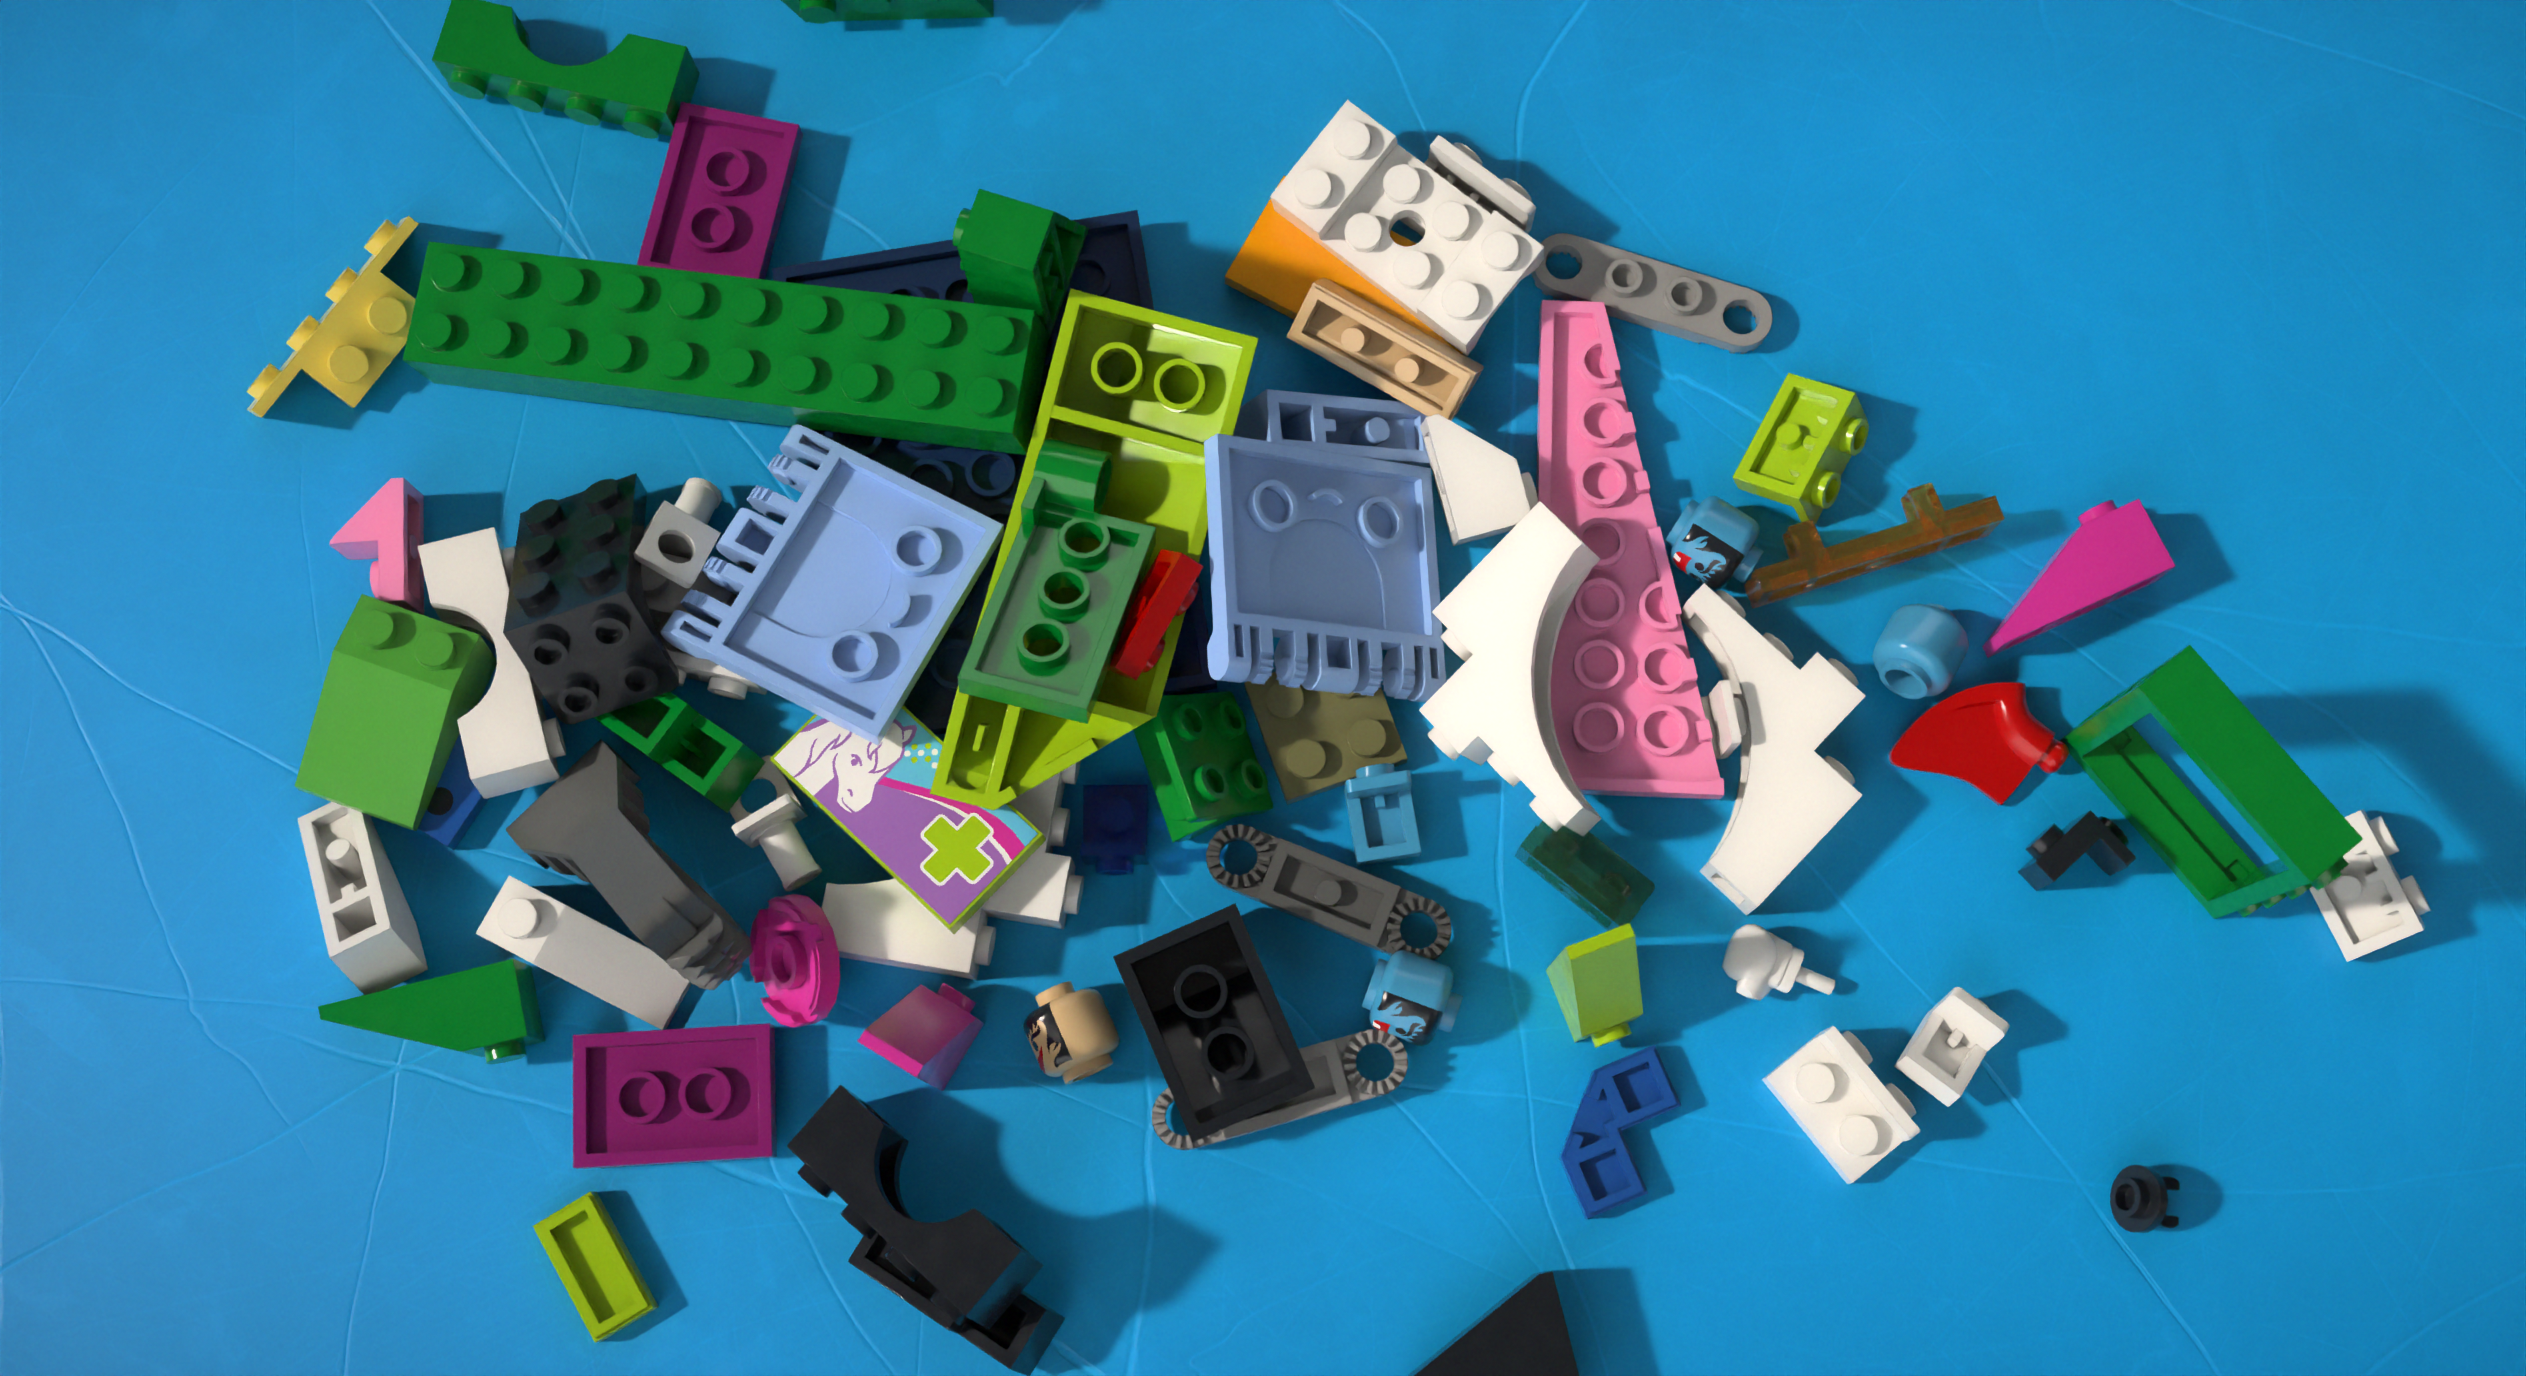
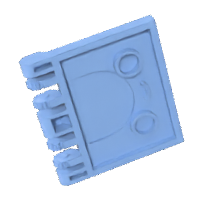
[660,424,1004,746]
[1204,433,1446,702]

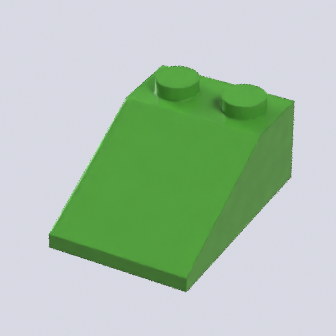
[295,594,497,831]

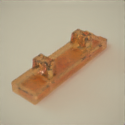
[1744,483,2004,609]

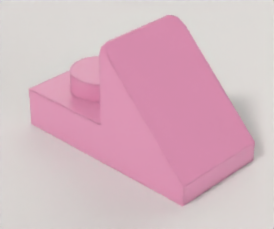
[330,477,424,615]

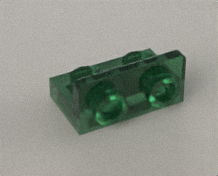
[1515,821,1655,931]

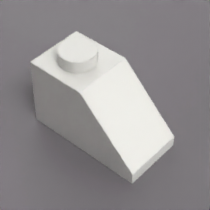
[1420,414,1538,546]

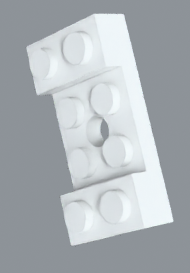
[1270,100,1544,356]

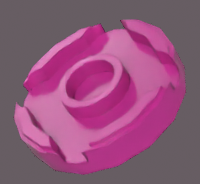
[749,894,840,1028]

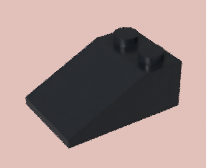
[1113,904,1315,1143]

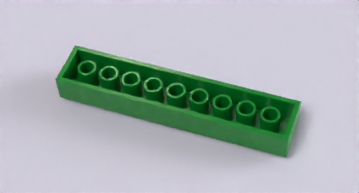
[403,241,1049,455]

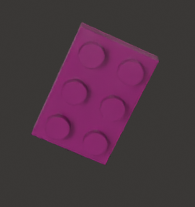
[637,102,803,280]
[573,1023,777,1169]

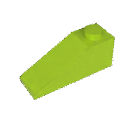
[1546,923,1643,1048]

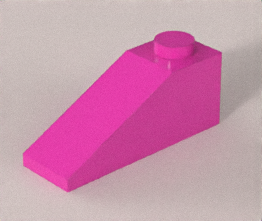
[1982,499,2175,658]
[857,983,984,1091]

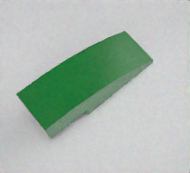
[594,692,766,813]

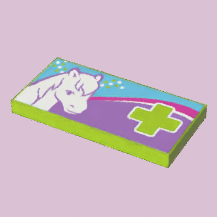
[770,706,1046,934]

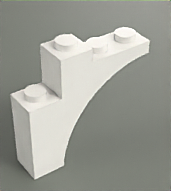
[1419,501,1601,836]
[1680,583,1865,916]
[822,760,1084,980]

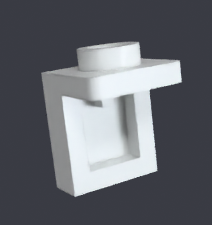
[1894,987,2010,1107]

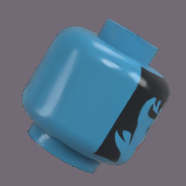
[1665,496,1764,590]
[1361,950,1463,1046]

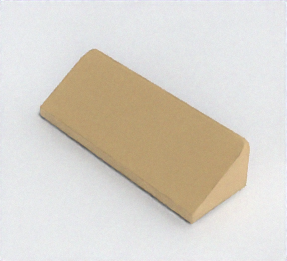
[1286,278,1484,421]

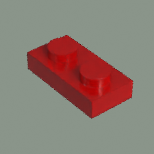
[1109,549,1204,681]

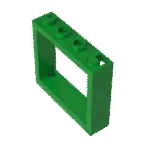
[2059,645,2363,919]

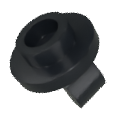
[2110,1165,2180,1233]

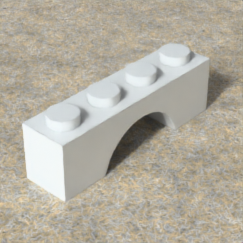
[418,527,566,799]

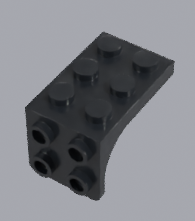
[503,473,679,724]

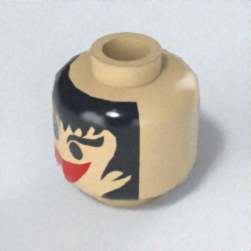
[1023,981,1120,1085]

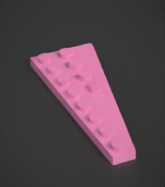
[1536,300,1724,799]

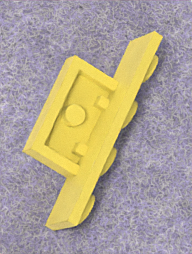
[246,216,419,418]

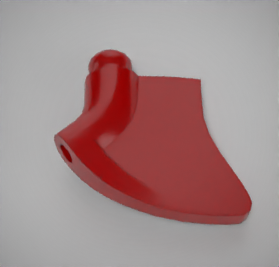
[1889,682,2069,805]

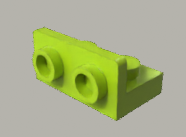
[1732,373,1869,526]

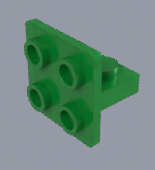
[1133,691,1273,842]

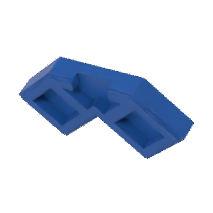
[1559,1044,1682,1219]

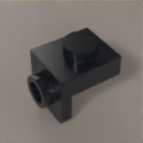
[2018,810,2136,891]

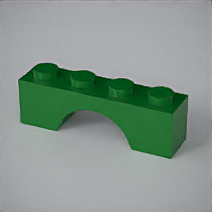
[432,0,700,139]

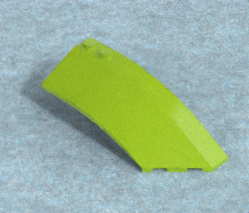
[930,289,1258,811]

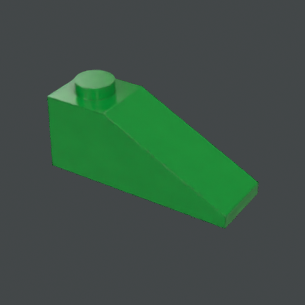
[318,959,545,1064]

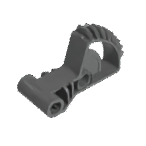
[506,739,753,990]

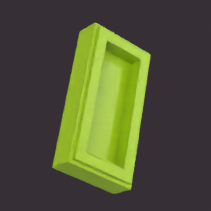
[533,1191,659,1343]

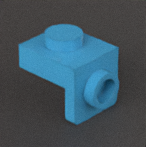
[1344,763,1422,866]

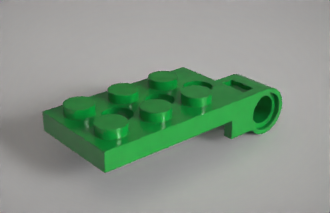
[958,438,1156,724]

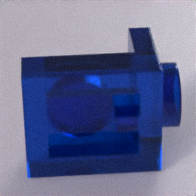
[1080,785,1149,876]

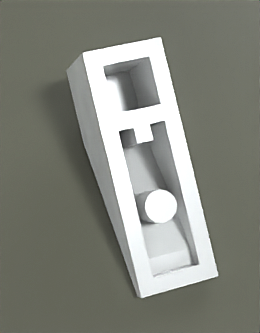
[298,802,428,995]
[475,875,692,1030]

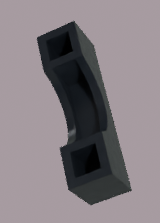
[787,1085,1044,1329]

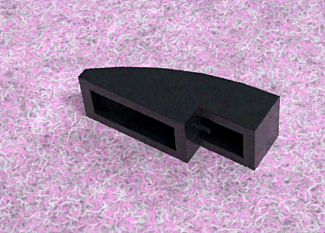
[847,1233,1065,1376]

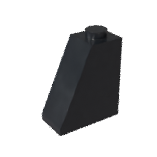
[1408,1271,1579,1376]

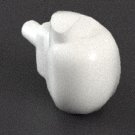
[1722,924,1835,1001]

